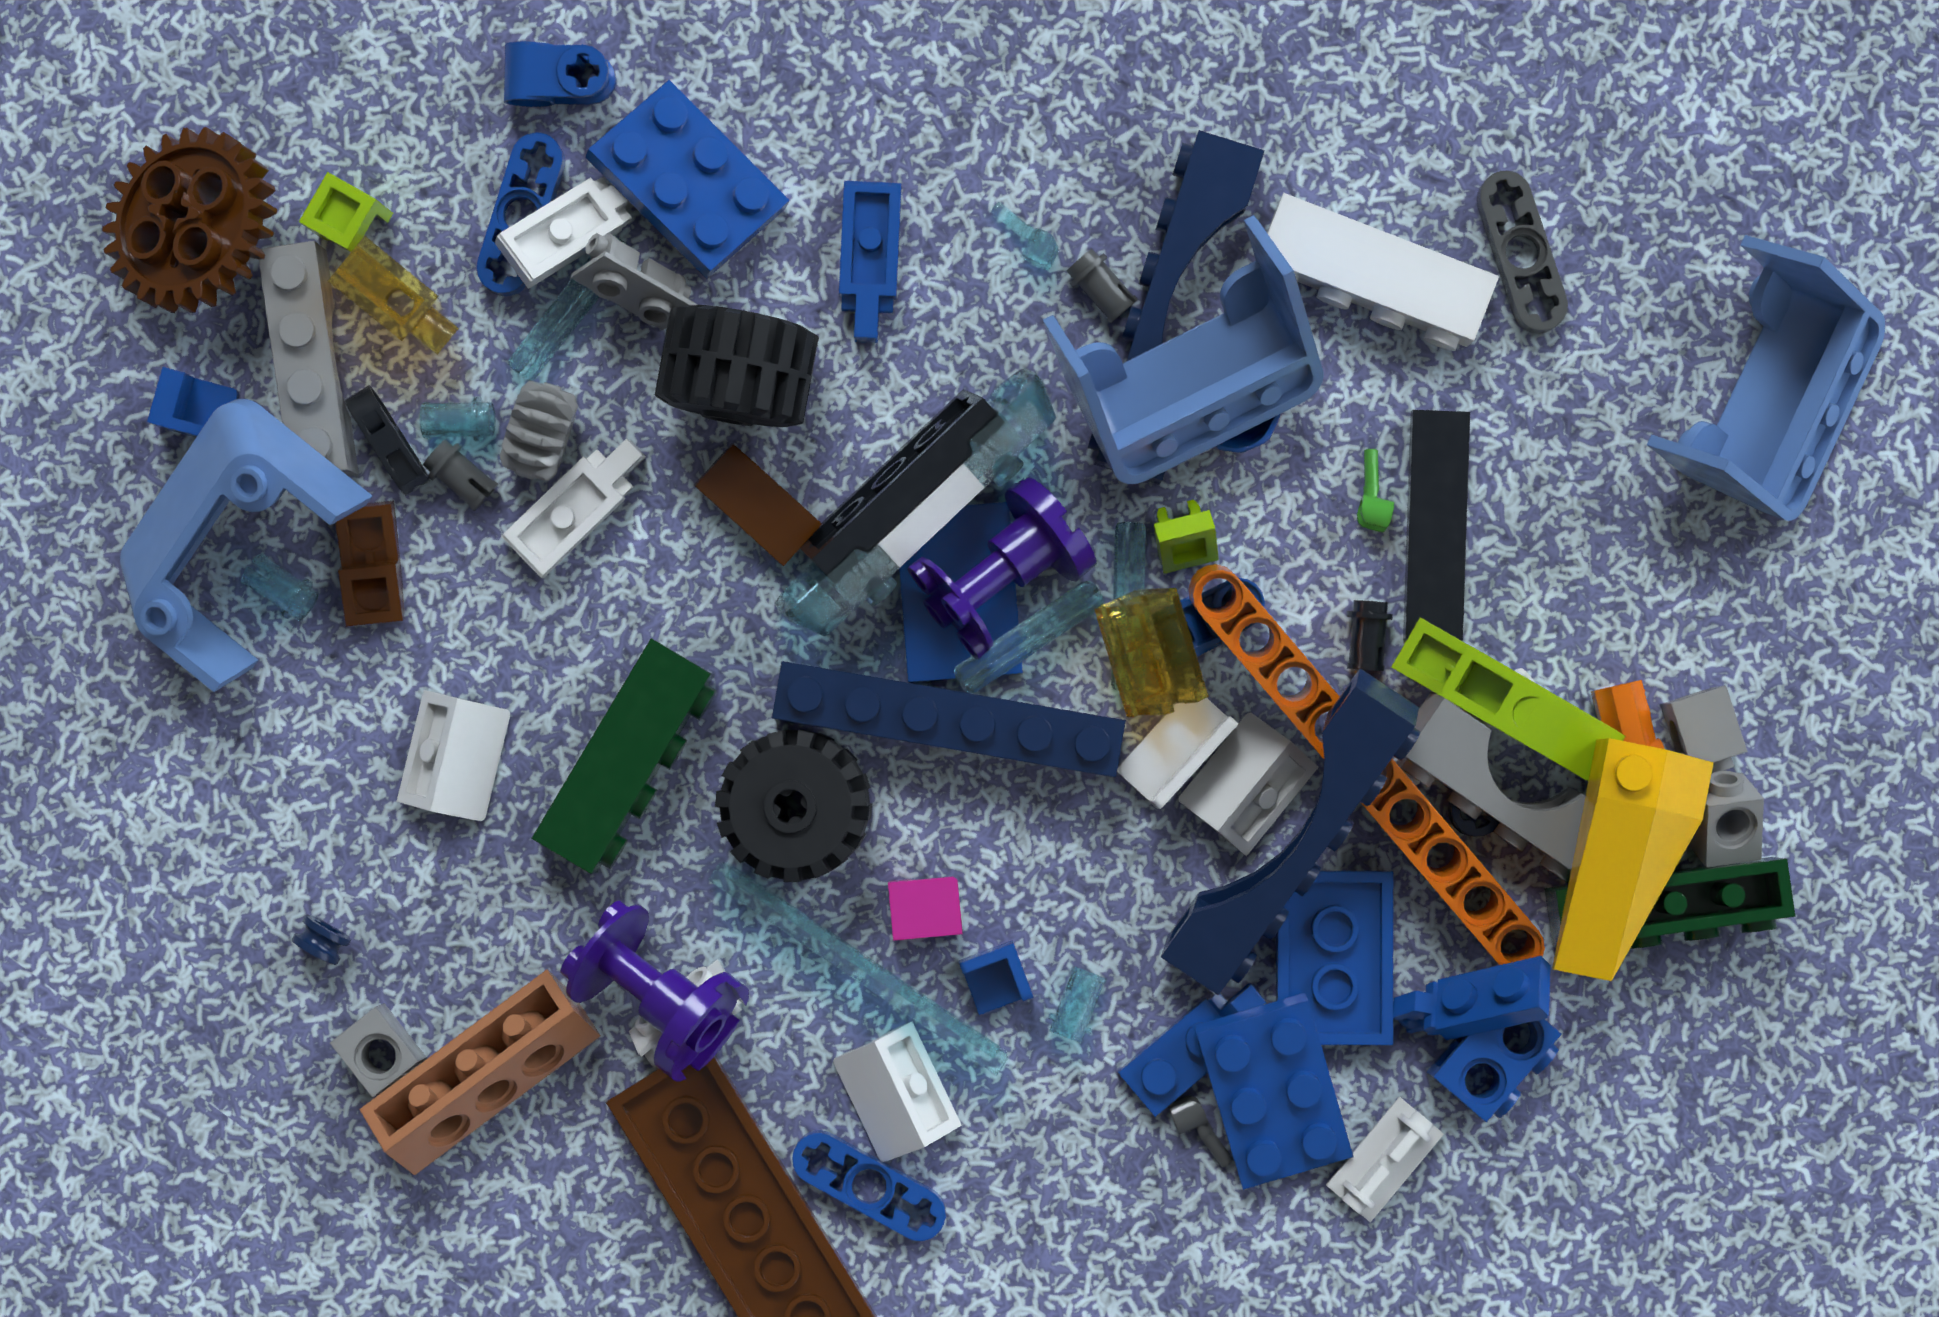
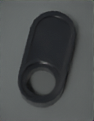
[345,385,430,496]

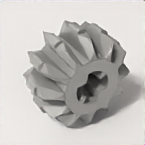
[500,381,578,481]

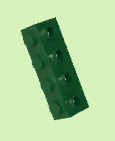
[531,638,717,874]
[1544,857,1796,949]

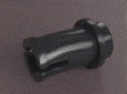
[1347,600,1393,671]

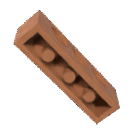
[359,969,601,1175]

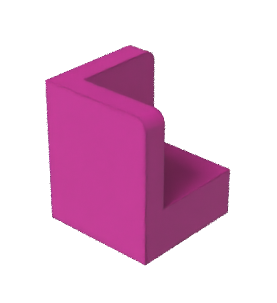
[888,876,963,941]

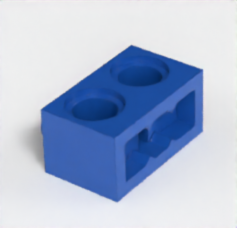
[1427,1019,1562,1122]

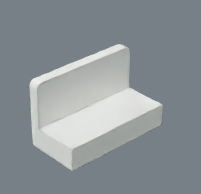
[1117,685,1239,809]
[397,690,510,821]
[1179,713,1319,856]
[833,1021,962,1162]

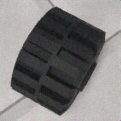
[654,305,819,427]
[715,730,873,882]

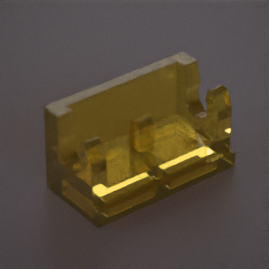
[1094,588,1209,717]

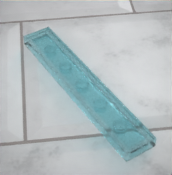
[708,861,1008,1076]

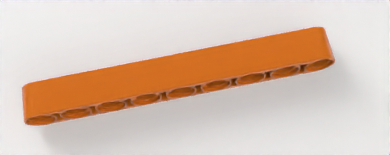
[1188,564,1545,965]

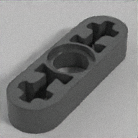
[1476,171,1568,334]

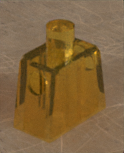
[328,236,459,355]

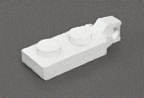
[495,177,634,289]
[501,439,646,578]

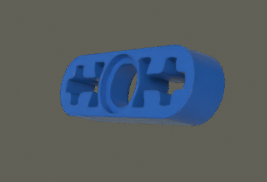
[477,132,565,296]
[792,1130,946,1241]

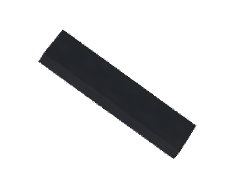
[1403,410,1470,641]

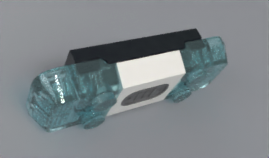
[775,368,1056,636]

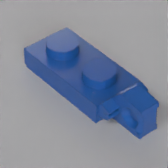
[839,181,902,343]
[1393,956,1551,1040]
[1117,983,1266,1117]

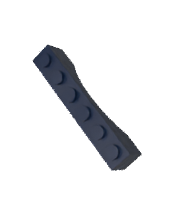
[1088,130,1265,485]
[772,661,1126,778]
[1161,669,1421,995]

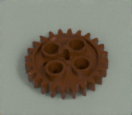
[102,127,277,313]

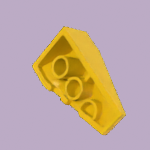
[1552,738,1714,981]

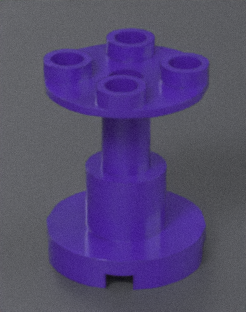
[908,477,1097,660]
[560,901,749,1082]

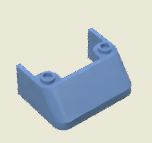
[1043,215,1324,484]
[1647,235,1885,521]
[120,399,373,692]

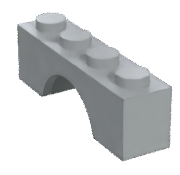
[258,241,359,476]
[1401,692,1586,883]

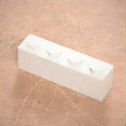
[1267,193,1499,351]

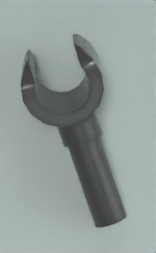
[1168,1096,1233,1168]

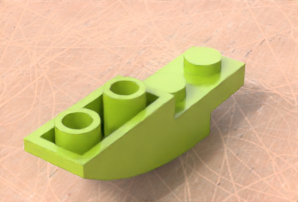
[1391,617,1626,781]

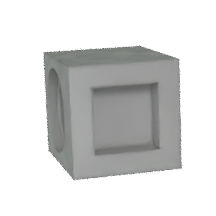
[1660,685,1748,773]
[1689,771,1764,868]
[330,1003,426,1098]

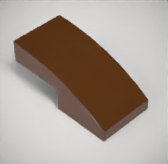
[694,443,822,566]
[335,500,404,627]

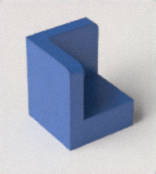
[147,367,239,437]
[959,940,1034,1015]

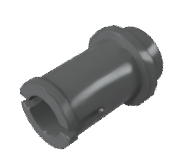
[1067,248,1138,324]
[423,439,498,511]

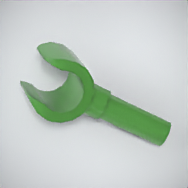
[1357,449,1394,532]

